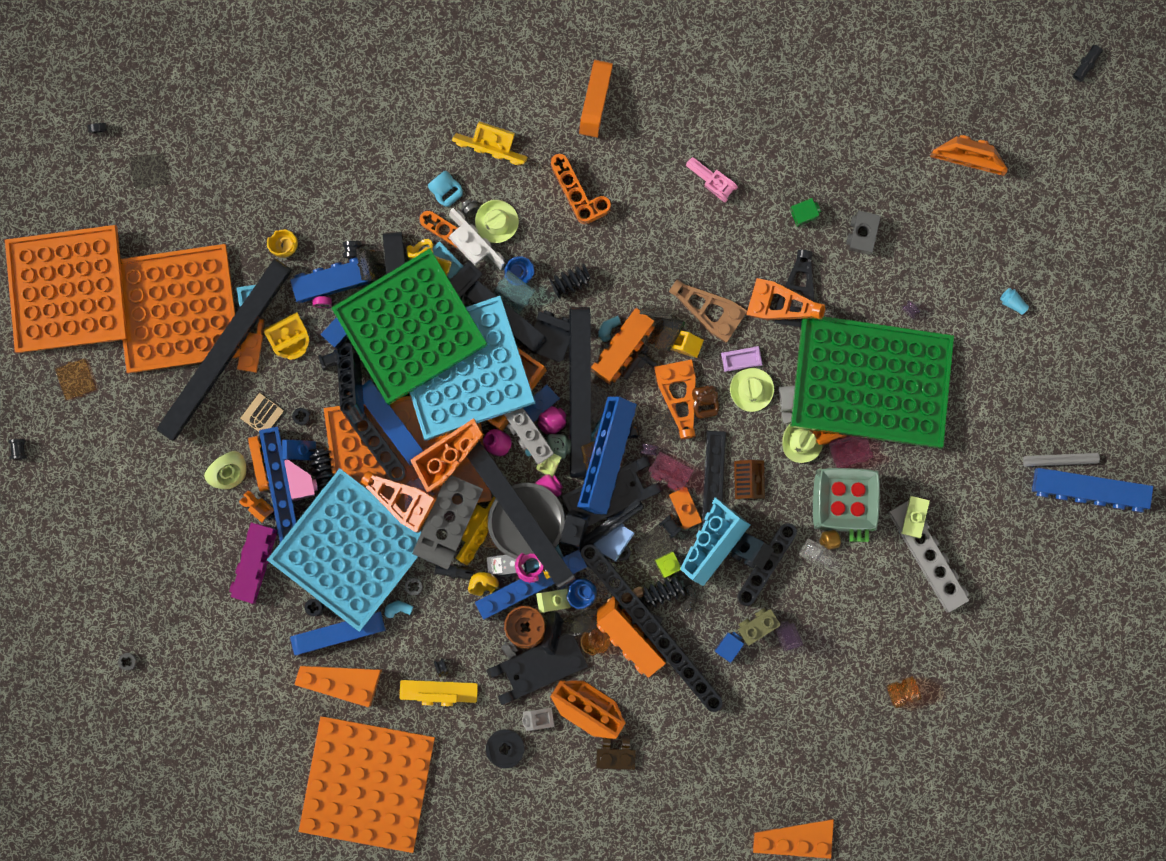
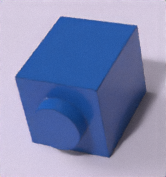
[320,318,348,349]
[714,632,744,663]

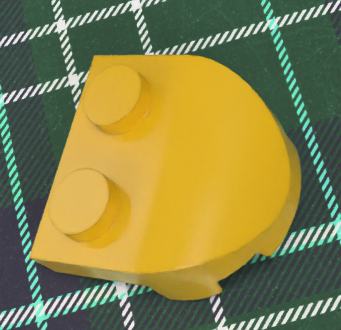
[263,313,309,360]

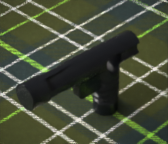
[621,345,658,380]

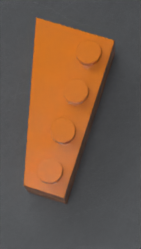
[597,596,666,678]
[294,666,382,707]

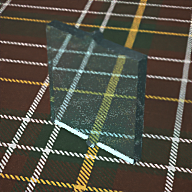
[493,271,535,314]

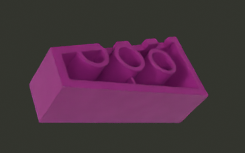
[229,522,278,604]

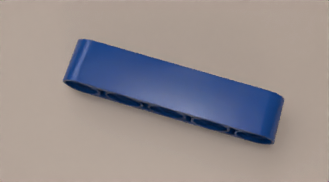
[362,380,423,466]
[290,612,386,656]

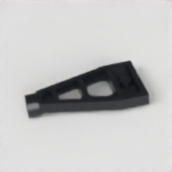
[774,250,815,328]

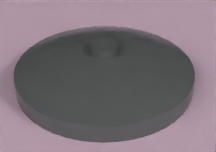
[488,483,566,561]

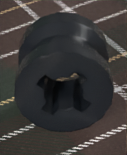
[342,241,362,259]

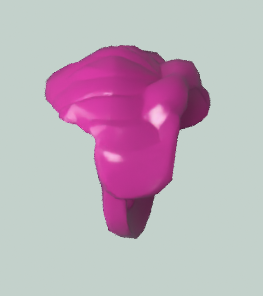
[515,553,544,583]

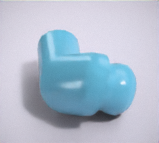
[598,316,622,342]
[384,600,414,618]

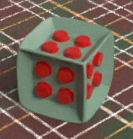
[813,468,880,532]

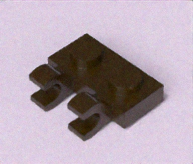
[596,735,636,770]

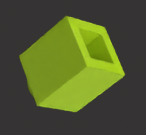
[654,551,681,578]

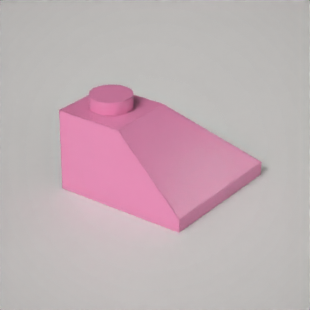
[284,460,318,501]

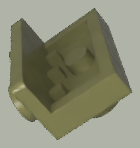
[737,608,780,645]

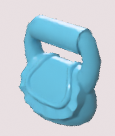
[428,171,463,207]

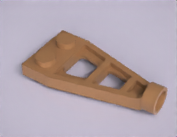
[669,279,747,343]

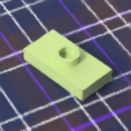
[536,454,561,476]
[901,496,930,538]
[536,589,571,613]

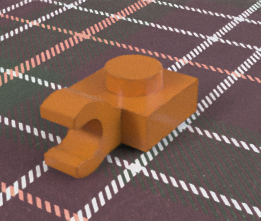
[239,491,274,523]

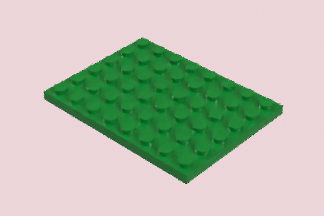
[790,316,954,449]

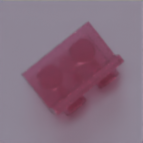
[828,435,874,468]
[649,452,694,491]

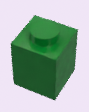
[790,198,821,227]

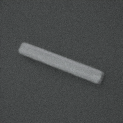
[1023,453,1100,467]

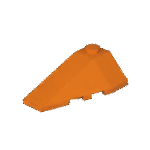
[411,418,483,493]

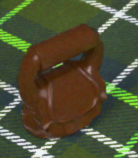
[692,385,719,419]

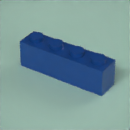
[290,257,372,304]

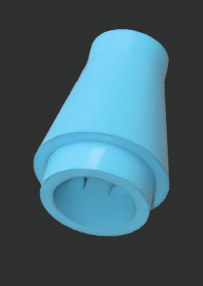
[1000,288,1029,315]

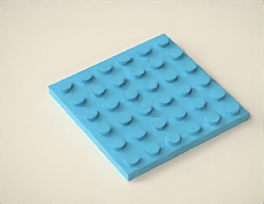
[410,296,535,441]
[267,468,421,632]

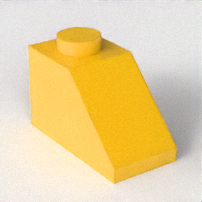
[656,327,704,358]

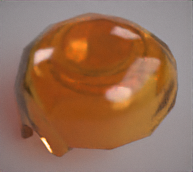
[581,625,611,656]

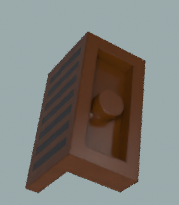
[734,460,765,499]

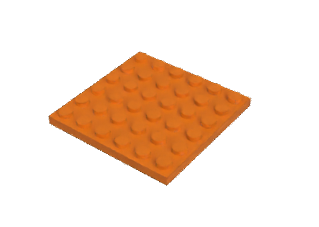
[5,225,128,353]
[120,244,241,374]
[299,716,435,853]

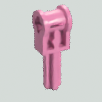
[686,157,738,203]

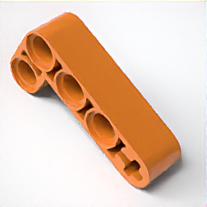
[579,60,613,138]
[551,154,611,224]

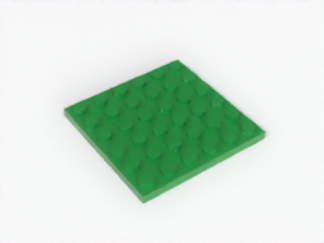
[331,249,488,405]

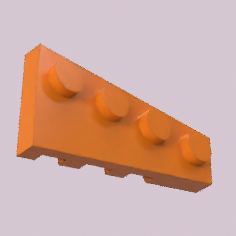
[753,819,834,859]

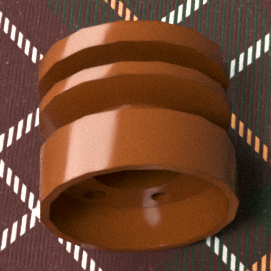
[504,606,546,649]

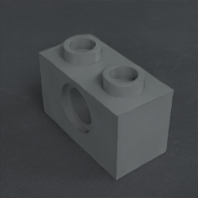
[846,210,881,255]

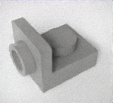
[522,707,554,731]

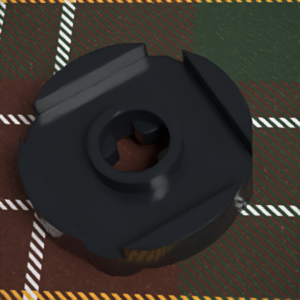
[486,729,525,769]

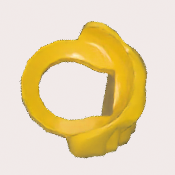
[407,239,433,260]

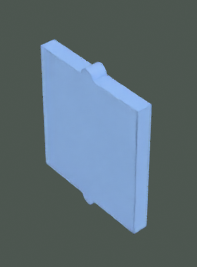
[594,517,634,561]

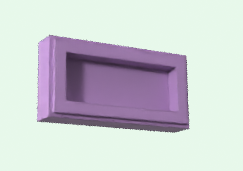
[721,346,762,372]

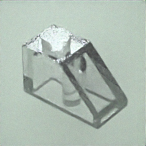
[798,538,844,578]

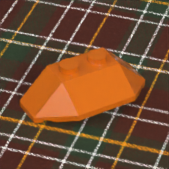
[930,135,1008,176]
[550,681,626,739]

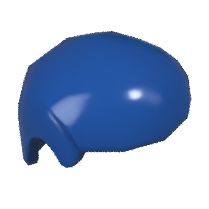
[504,256,535,285]
[567,579,597,609]

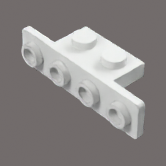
[449,208,505,270]

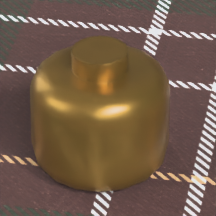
[819,529,841,550]

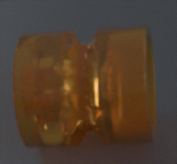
[887,676,921,709]

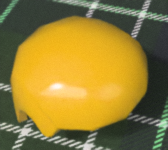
[267,229,298,258]
[468,572,499,596]

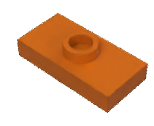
[669,487,702,530]

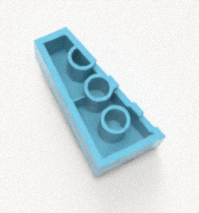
[680,498,750,586]

